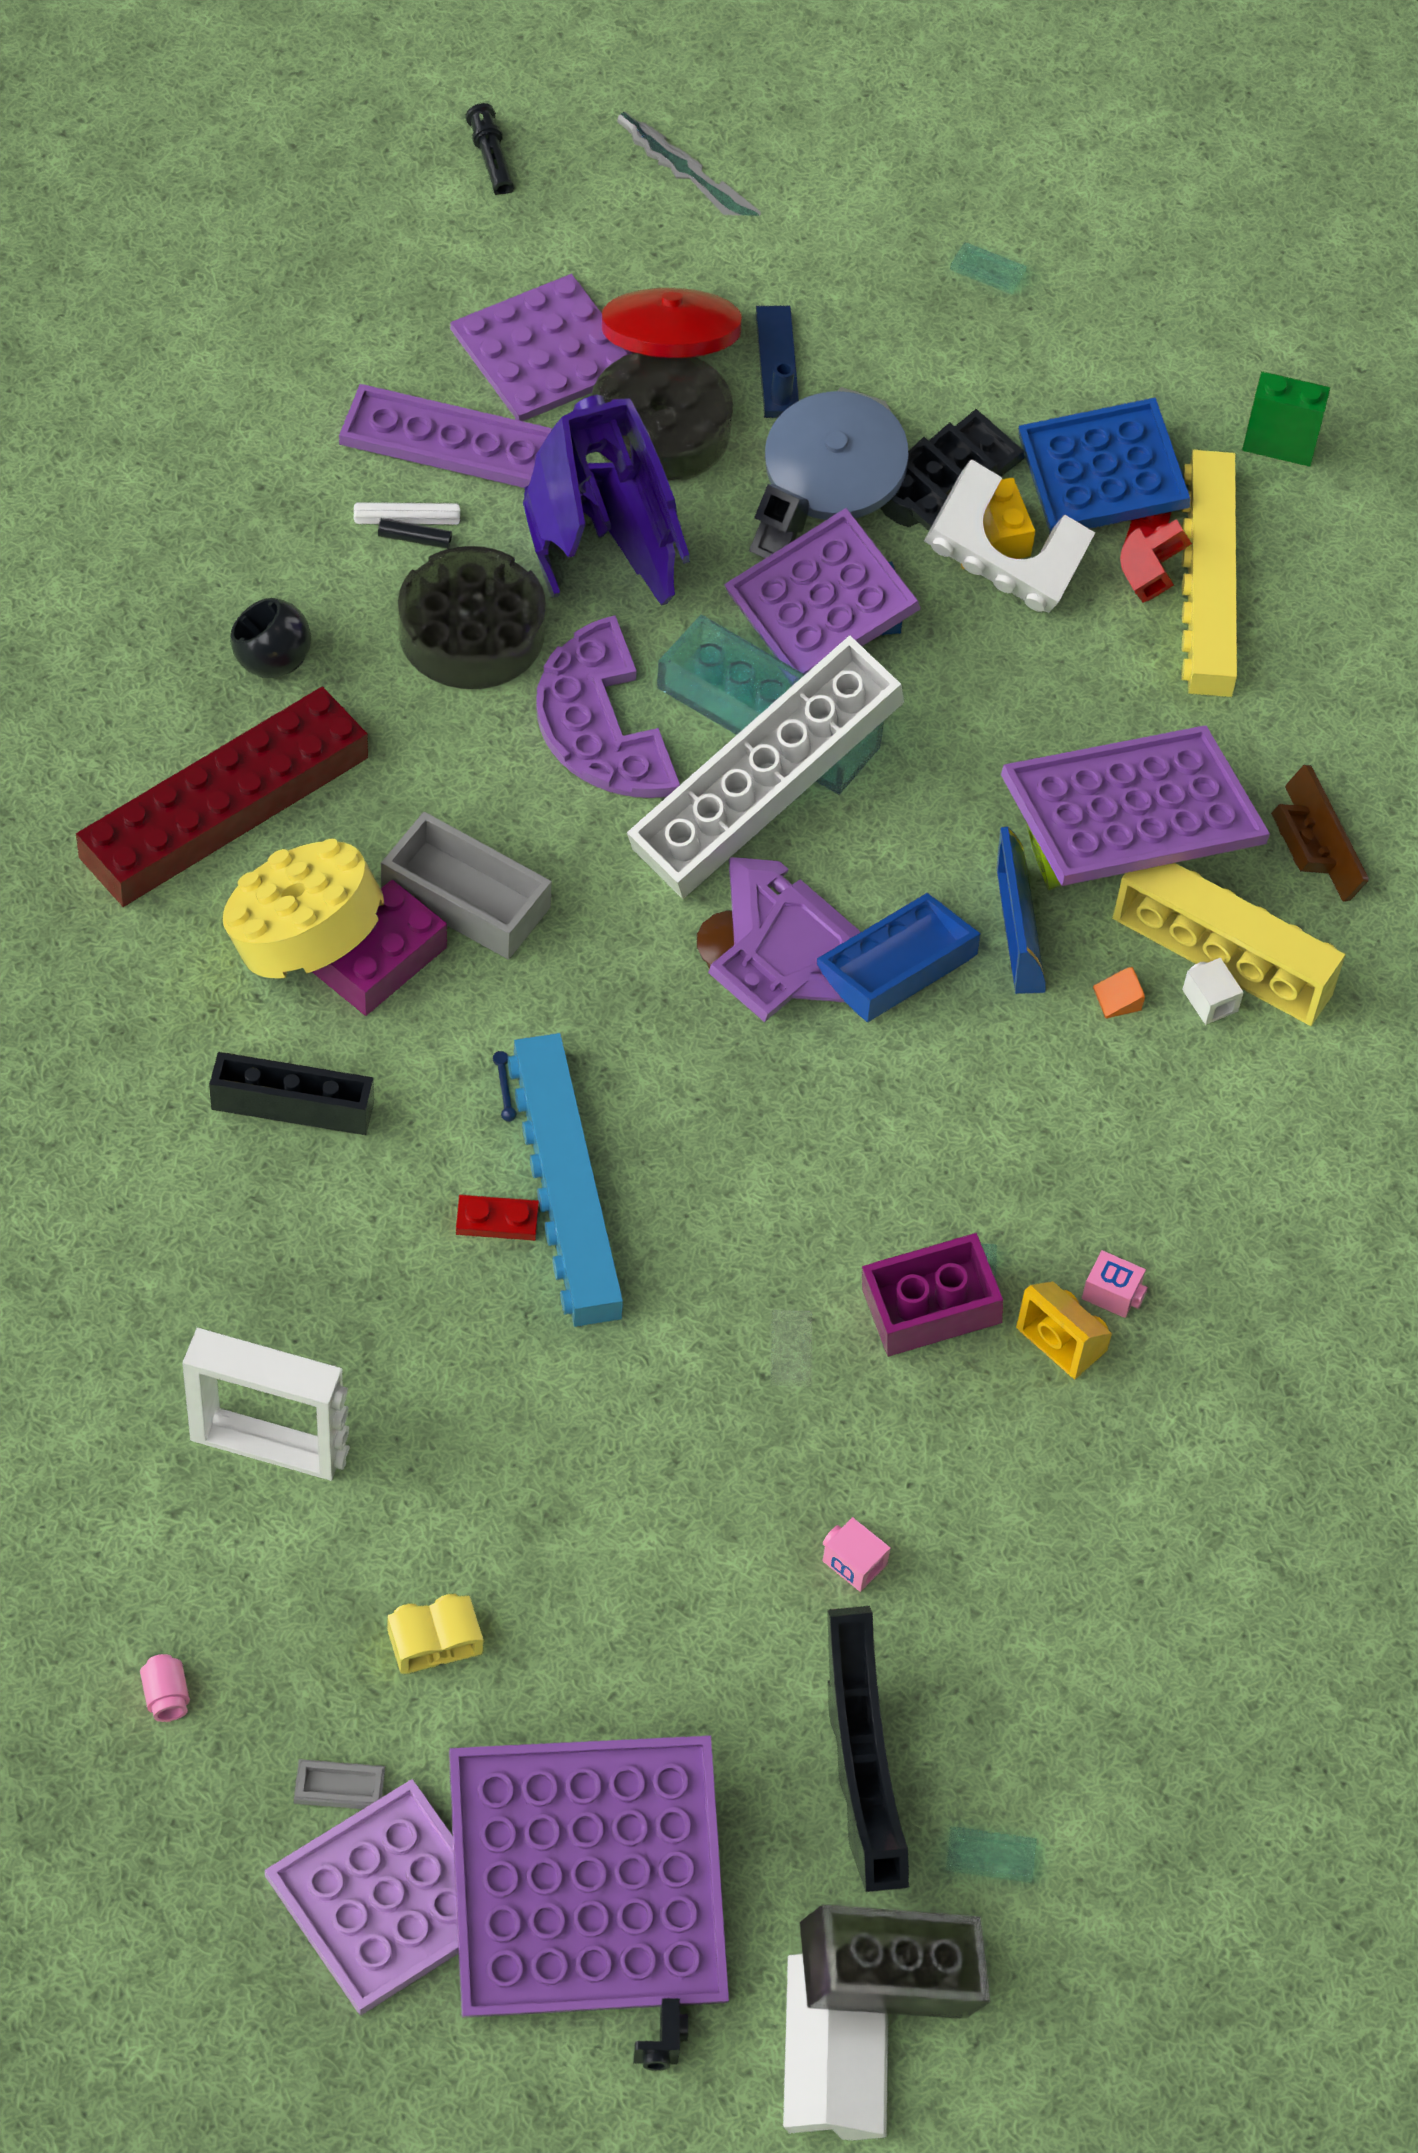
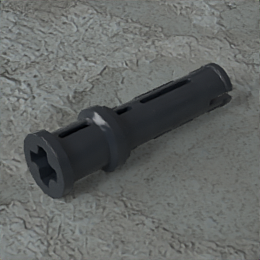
[465,103,514,195]

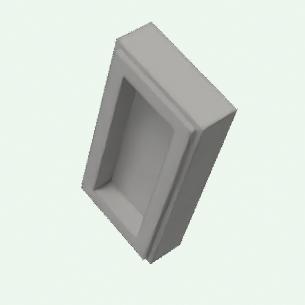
[294,1759,385,1809]

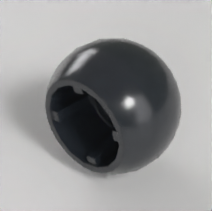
[230,598,311,678]

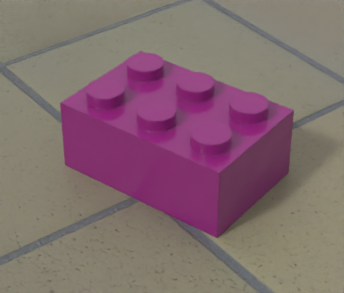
[312,880,447,1016]
[862,1233,1003,1357]

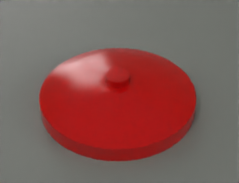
[602,288,742,358]

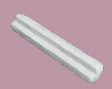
[354,502,460,525]

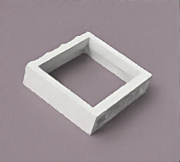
[182,1328,350,1481]

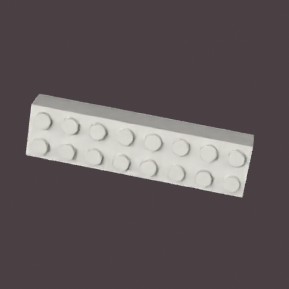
[627,635,904,899]

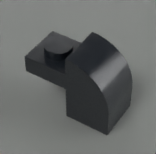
[749,484,809,558]

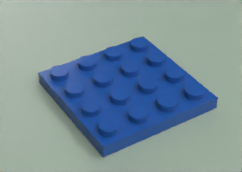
[1018,397,1190,533]

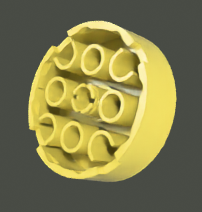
[223,839,384,978]

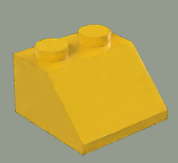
[961,477,1035,569]
[1016,1281,1112,1380]

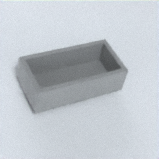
[381,812,552,960]

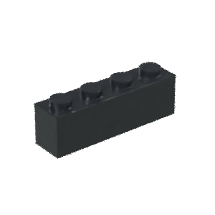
[209,1052,374,1135]

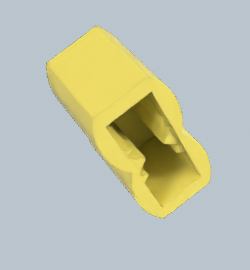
[387,1594,483,1674]

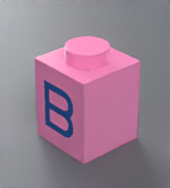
[1082,1250,1148,1318]
[823,1517,891,1592]

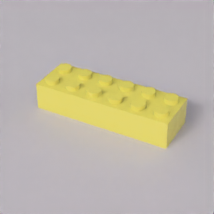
[1112,863,1345,1026]

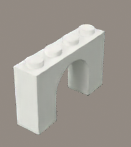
[924,459,1095,613]

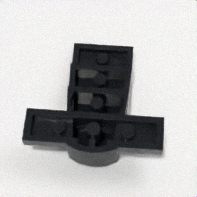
[880,409,1025,531]

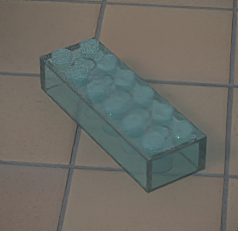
[657,614,884,795]

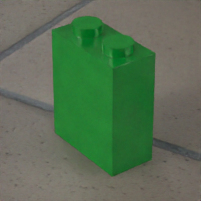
[1242,371,1331,467]

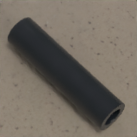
[378,518,452,549]

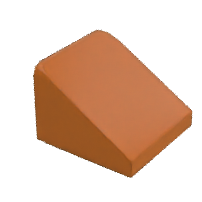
[1093,967,1145,1018]

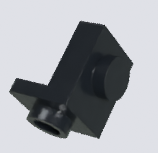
[633,1998,688,2071]

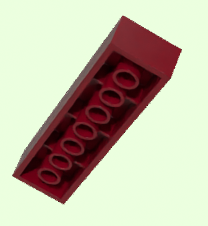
[76,686,368,907]

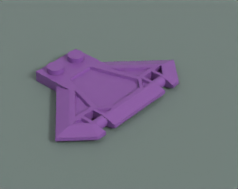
[708,857,860,1022]

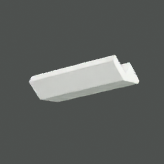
[783,1951,889,2140]

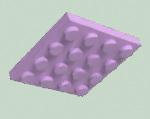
[265,1779,459,2016]

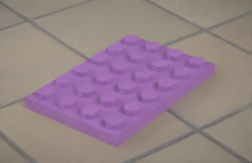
[1001,725,1270,886]

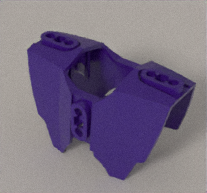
[523,395,690,606]

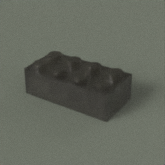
[799,1904,991,2019]

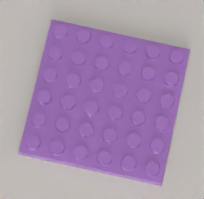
[449,1736,729,2018]

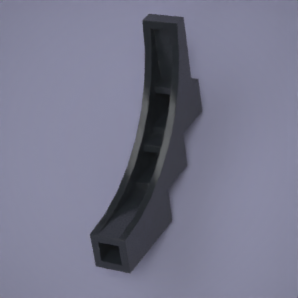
[827,1606,909,1892]

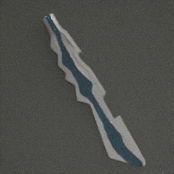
[617,112,761,216]

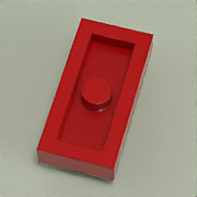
[456,1195,539,1241]

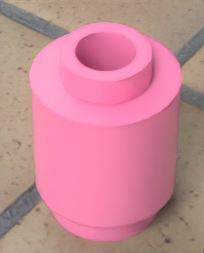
[140,1654,190,1722]

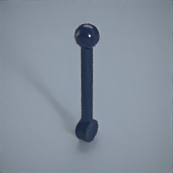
[493,1051,517,1122]

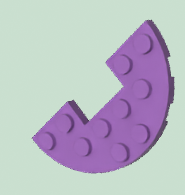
[536,615,680,798]

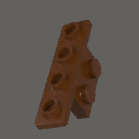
[1271,765,1369,901]

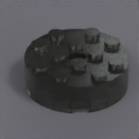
[592,353,733,481]
[398,546,546,689]

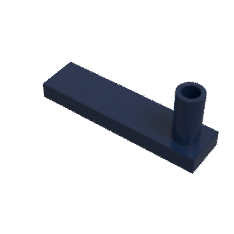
[755,306,799,418]

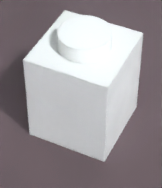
[1183,958,1244,1025]

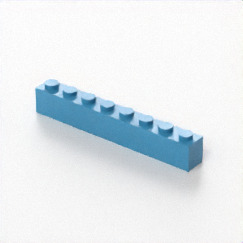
[508,1033,623,1327]

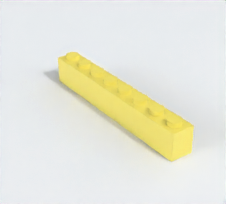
[1182,450,1237,697]

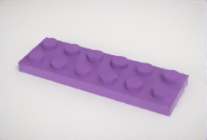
[339,384,553,488]

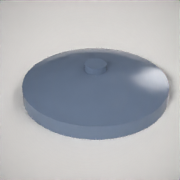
[765,391,908,520]

